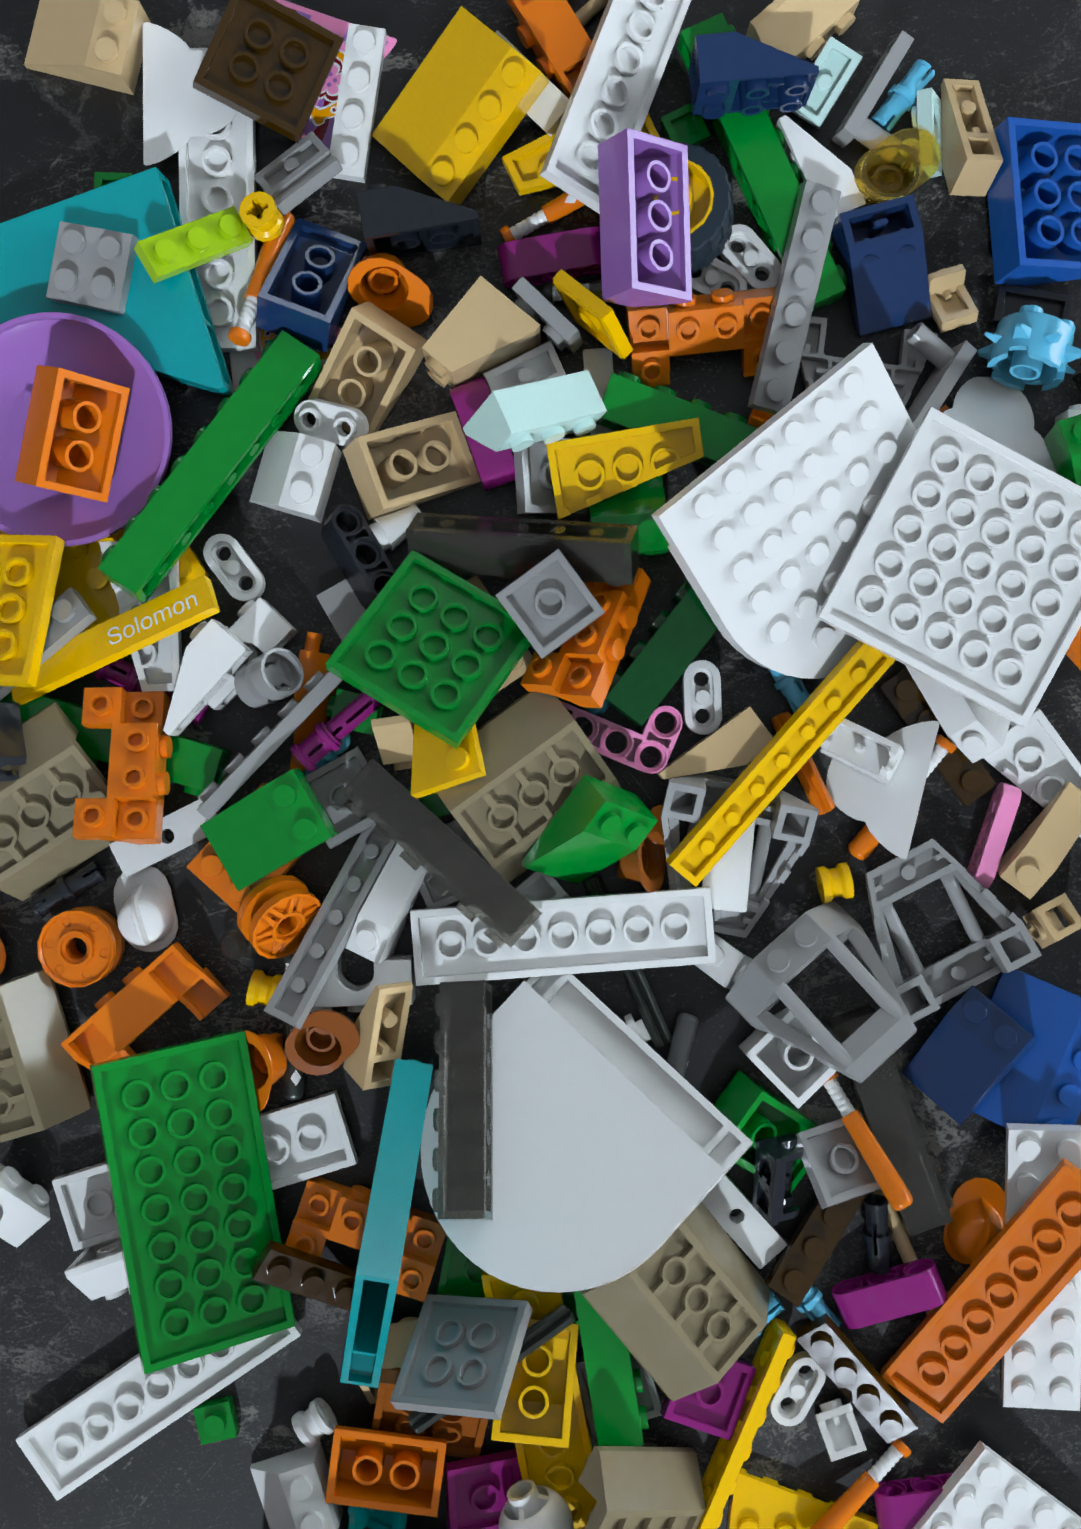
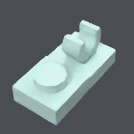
[793,36,863,129]
[902,87,942,178]

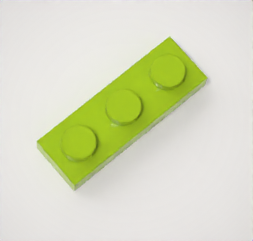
[134,206,253,283]

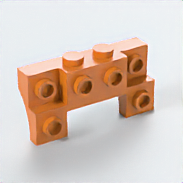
[507,0,592,99]
[626,287,776,387]
[520,559,652,708]
[72,687,173,845]
[60,942,230,1070]
[285,1176,446,1302]

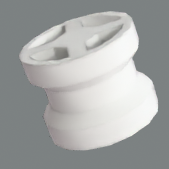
[291,1397,338,1449]

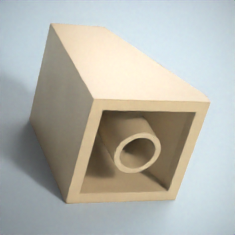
[422,276,541,388]

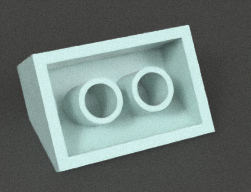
[463,370,607,452]

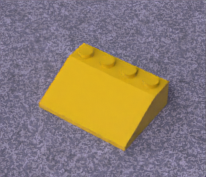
[371,6,549,205]

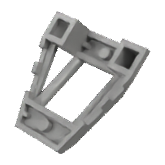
[661,773,819,938]
[865,839,1042,1023]
[725,900,917,1083]

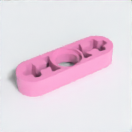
[967,782,1022,889]

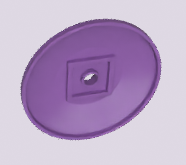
[0,312,173,546]

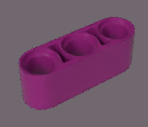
[497,227,601,289]
[449,376,515,491]
[831,1258,947,1329]
[874,1473,953,1529]

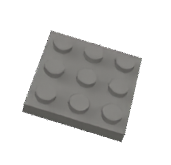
[390,1294,532,1420]

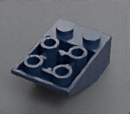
[688,32,819,119]
[831,194,932,337]

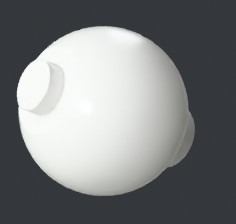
[498,1479,574,1529]

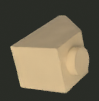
[371,715,414,771]

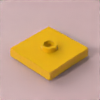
[552,269,633,359]

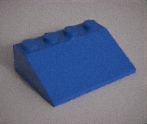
[987,117,1081,286]
[973,969,1081,1128]

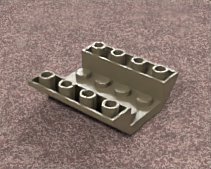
[436,692,622,884]
[0,701,115,901]
[0,969,93,1143]
[580,1201,770,1401]
[578,1446,706,1529]

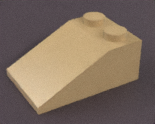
[24,0,151,95]
[308,301,427,434]
[343,411,481,521]

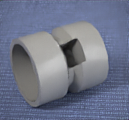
[234,647,304,709]

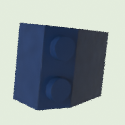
[256,218,367,353]
[902,985,1036,1126]

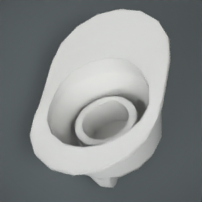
[114,866,179,952]

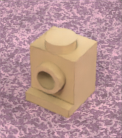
[1022,893,1081,949]

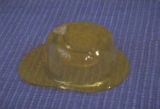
[854,128,941,204]

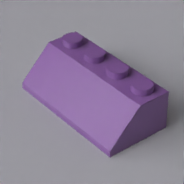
[598,128,692,307]

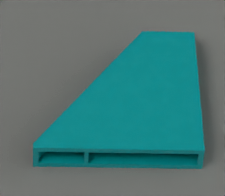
[0,167,235,397]
[340,1059,433,1388]

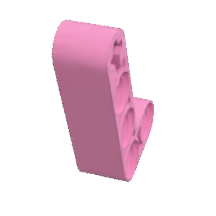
[561,701,683,774]

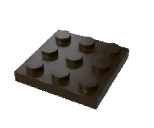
[193,0,344,143]

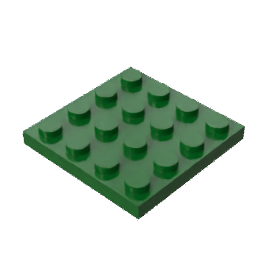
[325,550,531,749]

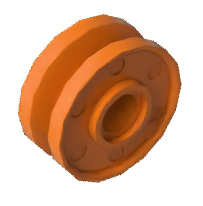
[237,875,321,959]
[37,906,125,988]

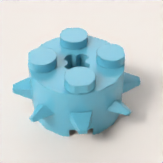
[978,305,1081,391]

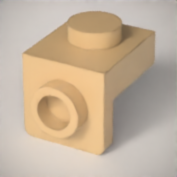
[928,264,979,333]

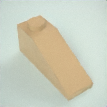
[941,79,1003,196]
[657,706,773,779]
[997,781,1081,899]
[343,981,413,1090]

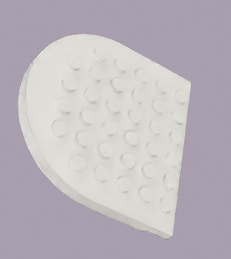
[651,343,916,679]
[421,974,753,1293]

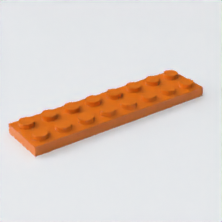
[880,1158,1081,1424]

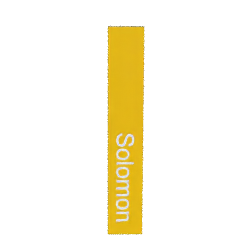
[11,575,220,705]

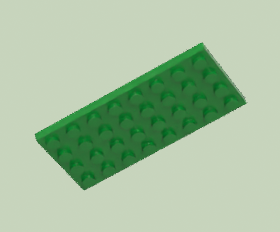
[90,1029,296,1375]

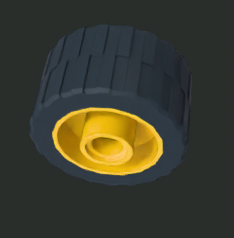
[654,141,734,274]

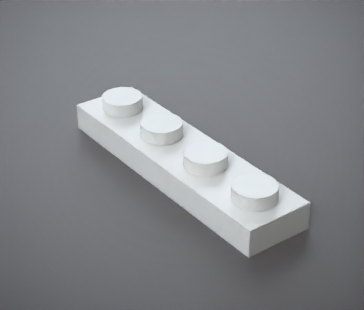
[330,23,387,183]

